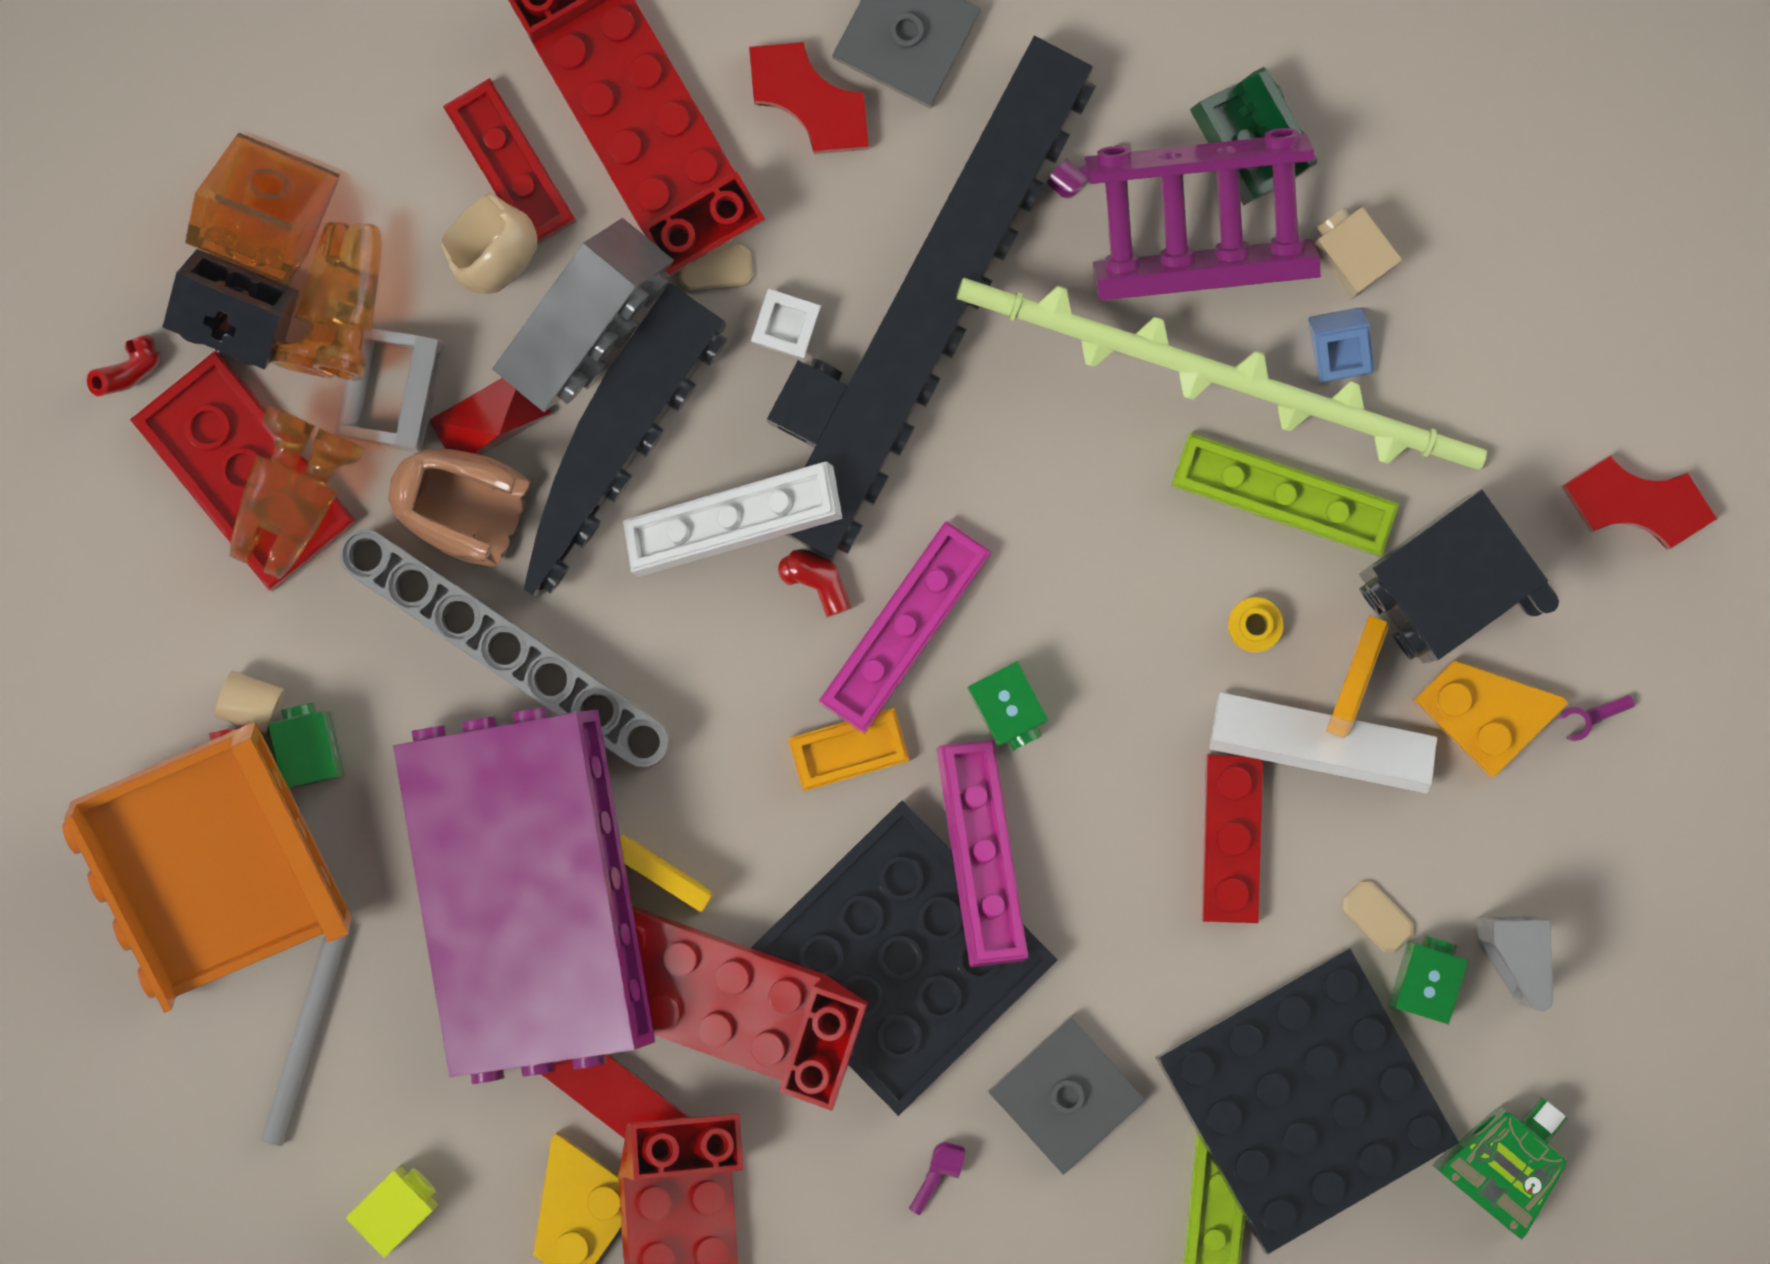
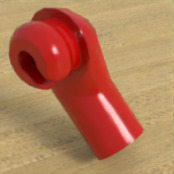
[86,334,161,397]
[778,549,852,618]

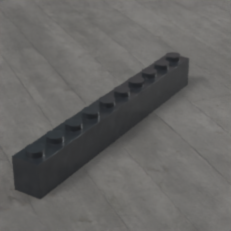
[786,35,1096,560]

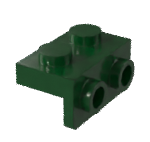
[1190,67,1317,206]

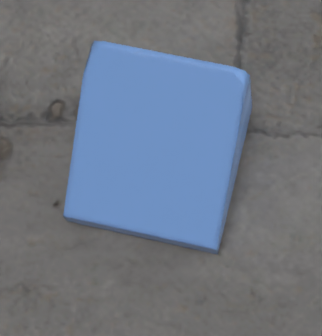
[1308,308,1374,383]

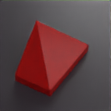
[429,378,553,455]

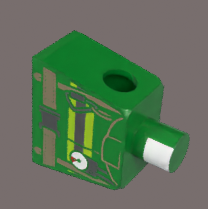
[1432,1097,1568,1240]

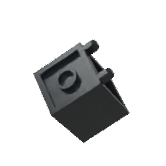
[1359,489,1559,664]

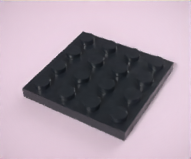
[751,800,1058,1116]
[1155,948,1459,1254]

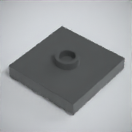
[832,0,981,109]
[988,1017,1145,1175]

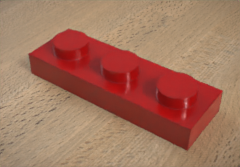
[1201,755,1263,923]

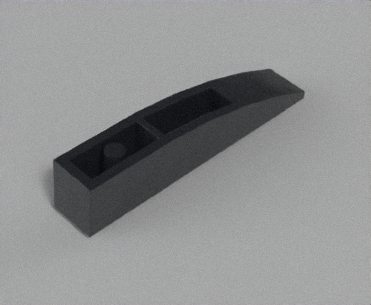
[524,283,728,598]

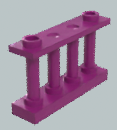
[1084,128,1321,301]

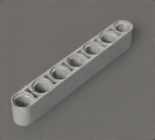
[340,530,670,767]

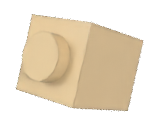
[1314,207,1402,299]

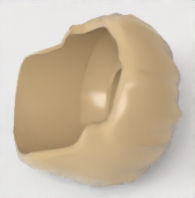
[441,194,537,294]

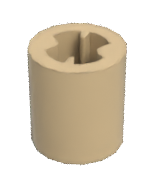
[215,670,285,736]

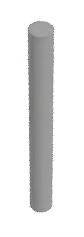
[261,935,348,1146]

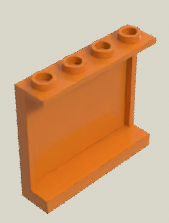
[62,722,352,1013]

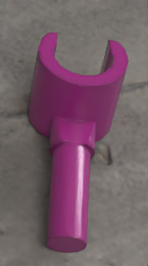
[1047,144,1118,198]
[1559,695,1635,741]
[909,1142,965,1215]

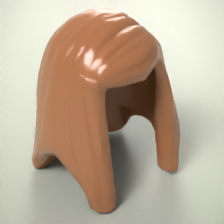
[388,449,531,567]

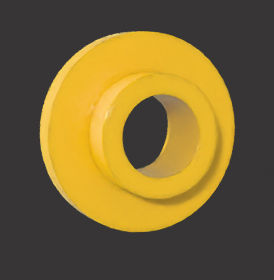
[1227,597,1284,653]

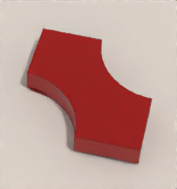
[749,42,869,154]
[1561,455,1717,550]

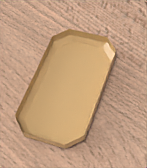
[678,244,754,292]
[1342,881,1414,953]

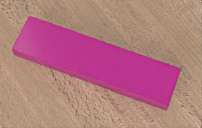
[818,521,991,735]
[936,740,1029,967]

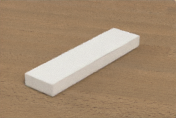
[623,462,843,577]
[1209,692,1437,794]

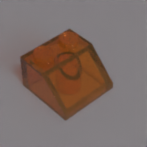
[185,132,340,285]

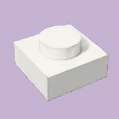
[751,289,821,360]

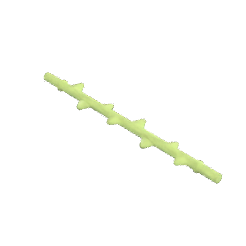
[956,278,1487,471]

